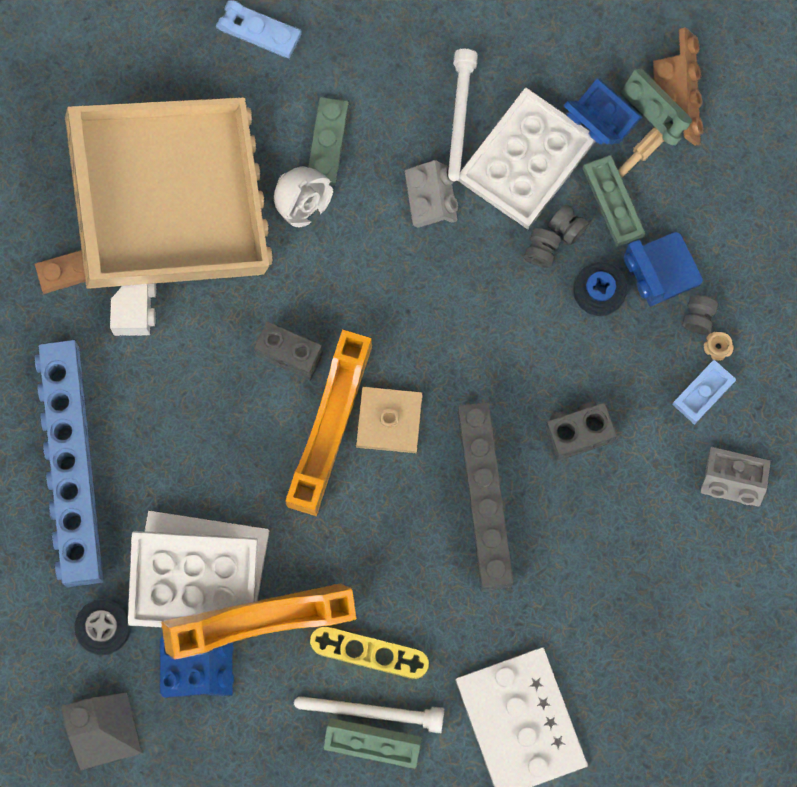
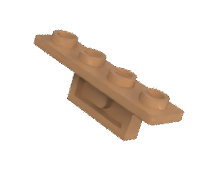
[653,28,703,145]

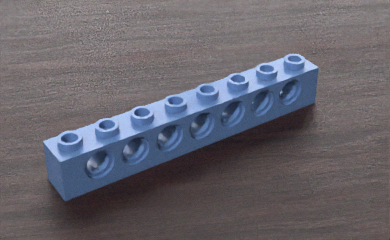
[35,340,104,587]

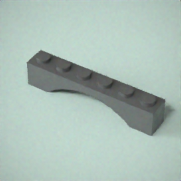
[457,402,513,592]

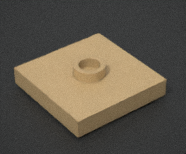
[356,387,422,453]

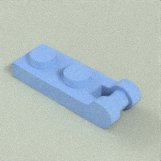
[216,0,302,59]

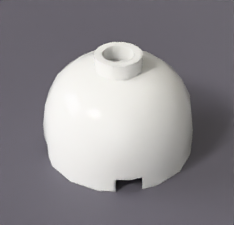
[274,166,333,227]

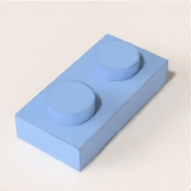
[672,360,736,425]

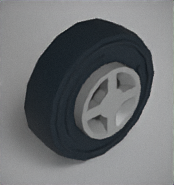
[74,599,131,655]

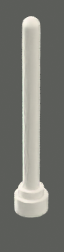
[448,49,478,181]
[294,696,444,733]

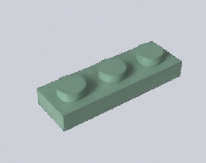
[308,97,349,186]
[583,155,645,247]
[323,718,422,769]

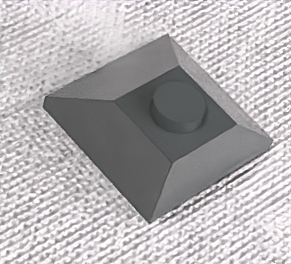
[61,692,142,770]

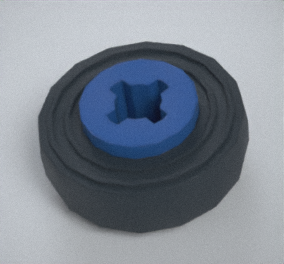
[573,262,627,316]

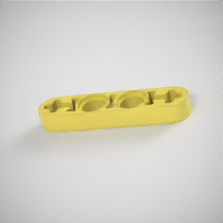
[310,627,429,679]

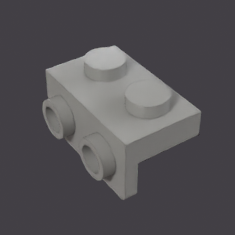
[405,160,458,227]

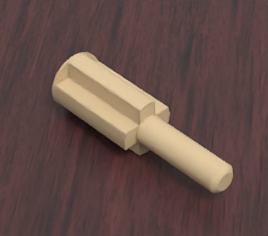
[618,128,664,177]

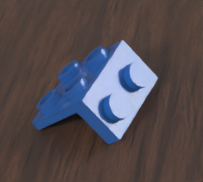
[564,78,643,145]
[624,232,702,307]
[160,636,234,698]

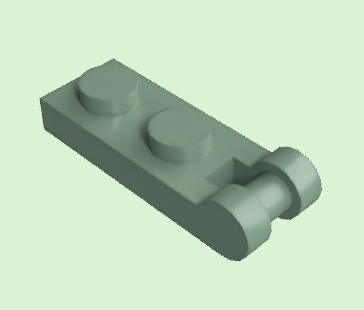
[621,69,692,145]

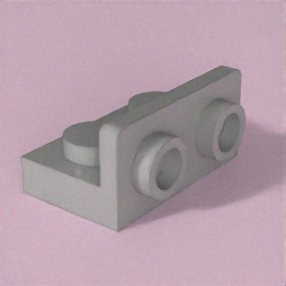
[701,447,770,506]

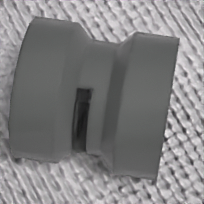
[548,204,589,245]
[524,228,561,268]
[682,295,719,335]

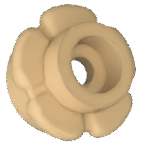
[704,332,734,361]

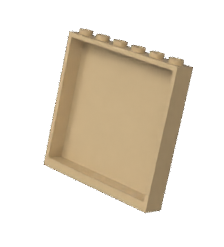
[65,98,272,289]

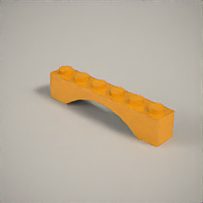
[285,329,372,516]
[161,584,356,659]

